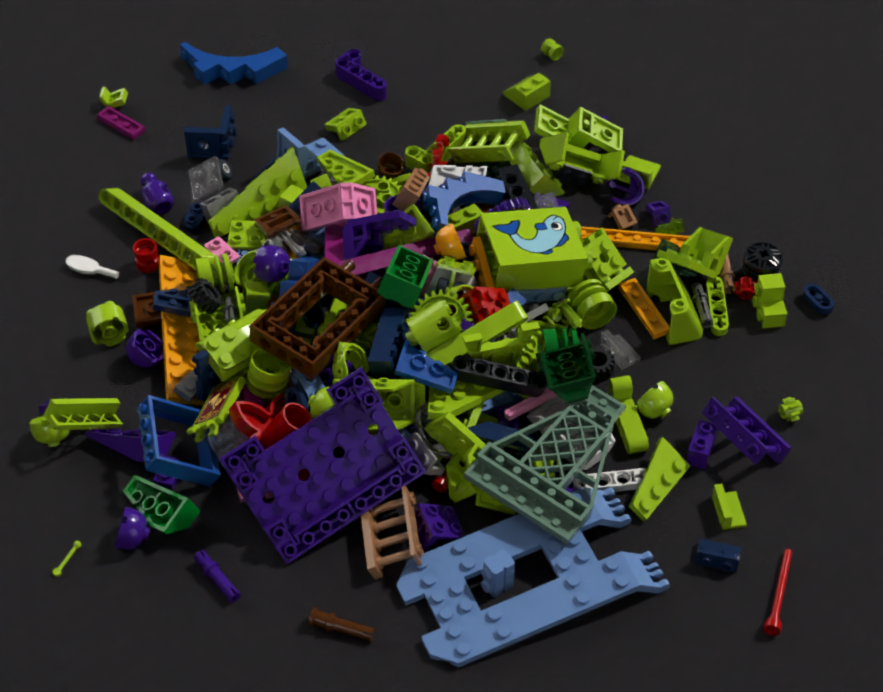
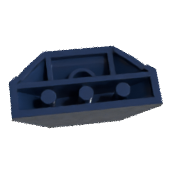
[468,422,540,461]

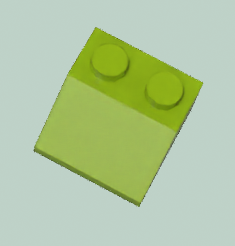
[503,73,551,111]

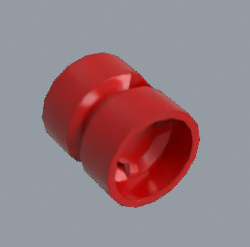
[133,238,159,273]

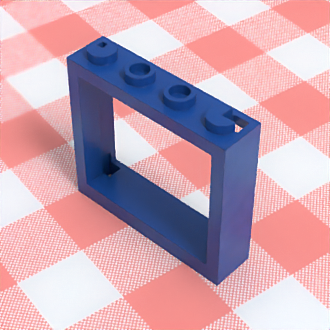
[137,395,221,487]

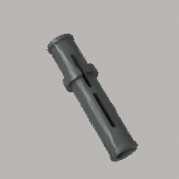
[691,282,714,328]

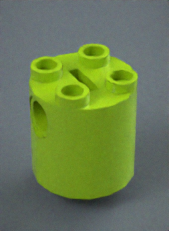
[405,299,462,353]

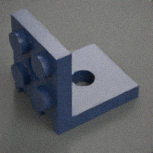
[184,105,237,159]

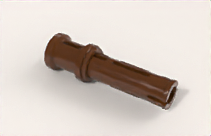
[308,607,375,642]

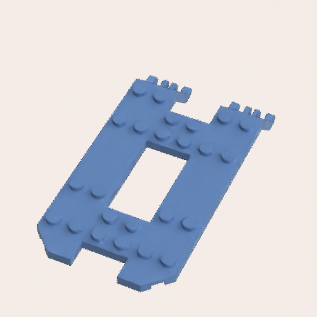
[397,487,671,667]

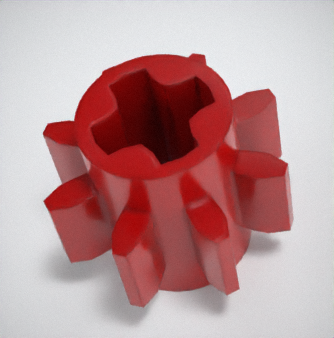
[735,276,757,300]

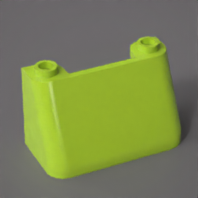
[646,258,703,345]

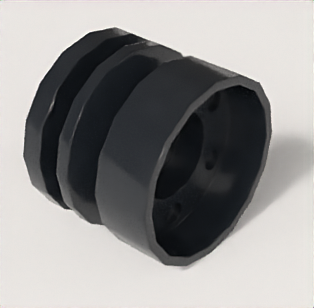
[740,242,783,282]

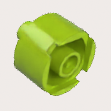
[86,301,129,346]

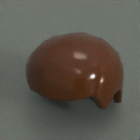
[377,152,404,179]

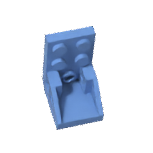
[276,128,345,178]

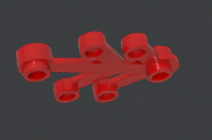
[426,134,450,186]

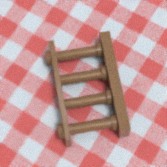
[361,486,424,580]

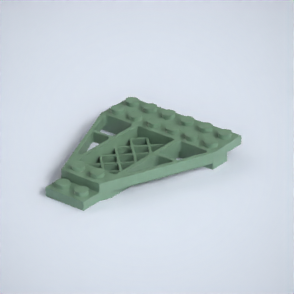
[464,385,626,544]

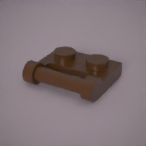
[254,205,301,239]

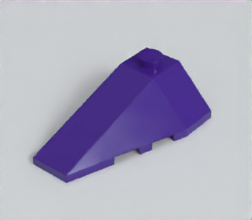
[86,429,176,462]

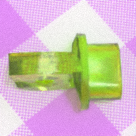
[655,217,685,235]

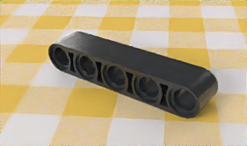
[449,355,547,397]

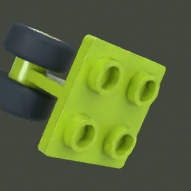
[435,256,478,297]

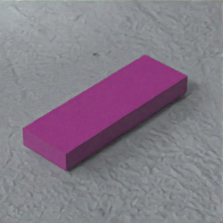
[97,106,146,140]

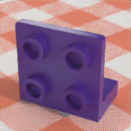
[414,503,465,552]

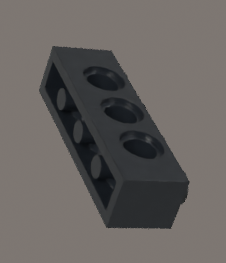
[495,164,539,209]

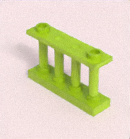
[449,121,530,163]

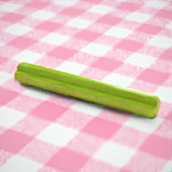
[557,299,583,329]

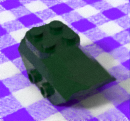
[536,333,596,404]

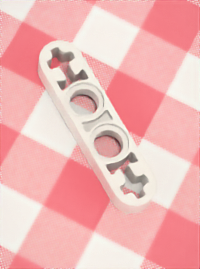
[573,468,645,492]

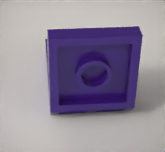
[342,210,417,260]

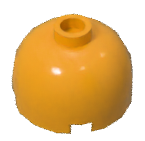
[433,223,467,261]

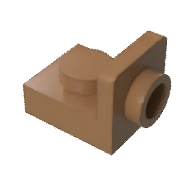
[608,204,638,230]

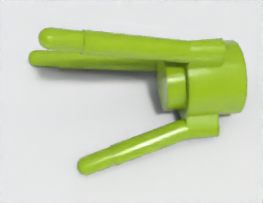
[542,299,572,326]

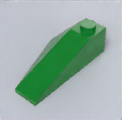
[123,475,200,534]

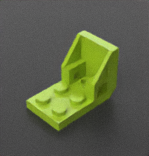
[657,227,733,279]
[424,411,486,503]

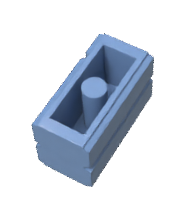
[481,549,515,598]

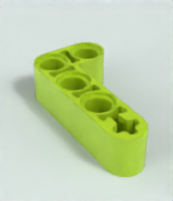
[405,124,466,173]
[607,375,649,454]

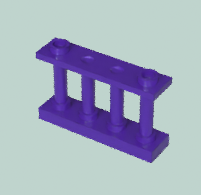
[701,397,792,465]

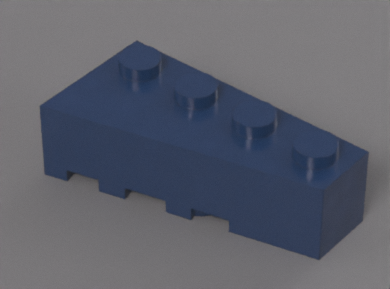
[368,308,409,379]

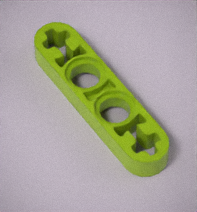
[705,276,729,336]

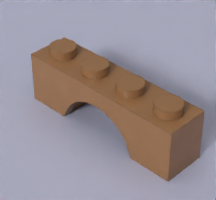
[392,167,430,212]

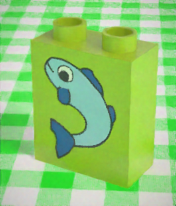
[476,207,593,292]

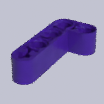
[335,49,387,101]

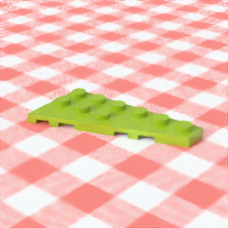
[208,147,307,238]

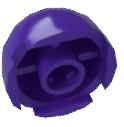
[253,244,290,283]
[126,329,164,368]
[114,507,150,550]

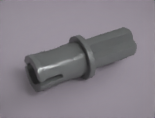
[223,296,238,323]

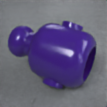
[140,173,174,215]

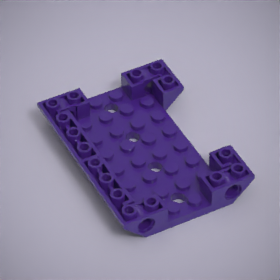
[219,367,426,564]

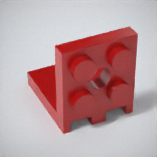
[450,287,510,325]

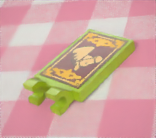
[187,376,246,443]

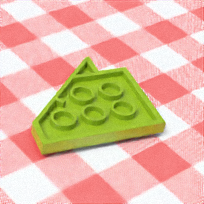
[428,373,505,419]

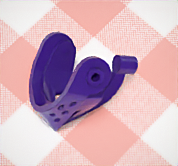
[606,167,645,206]

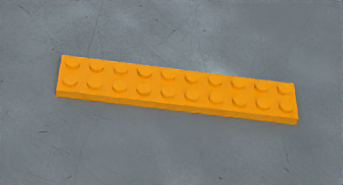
[158,255,206,406]

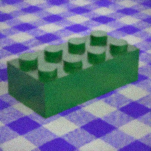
[377,245,434,309]

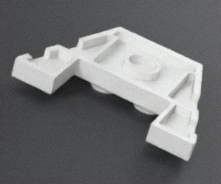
[428,165,487,213]

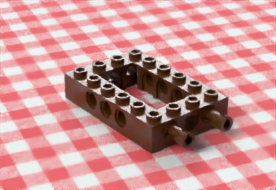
[250,257,386,380]

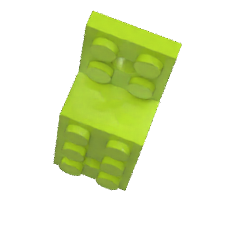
[534,104,623,153]

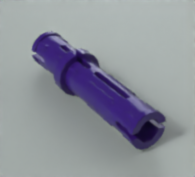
[194,550,241,603]

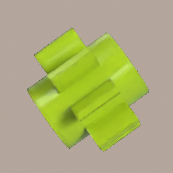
[778,397,803,422]

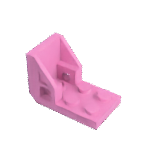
[299,182,377,232]

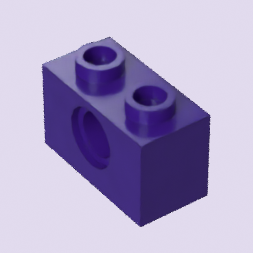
[686,420,718,470]

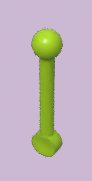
[53,540,81,577]

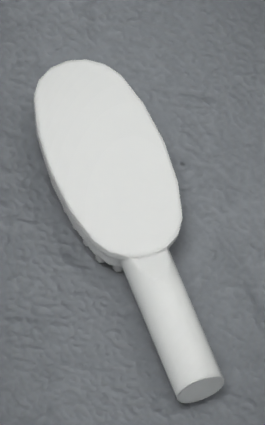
[66,255,119,279]

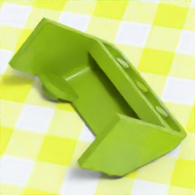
[540,132,625,184]

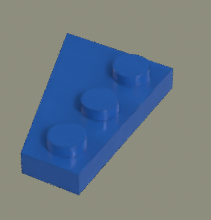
[394,339,458,394]

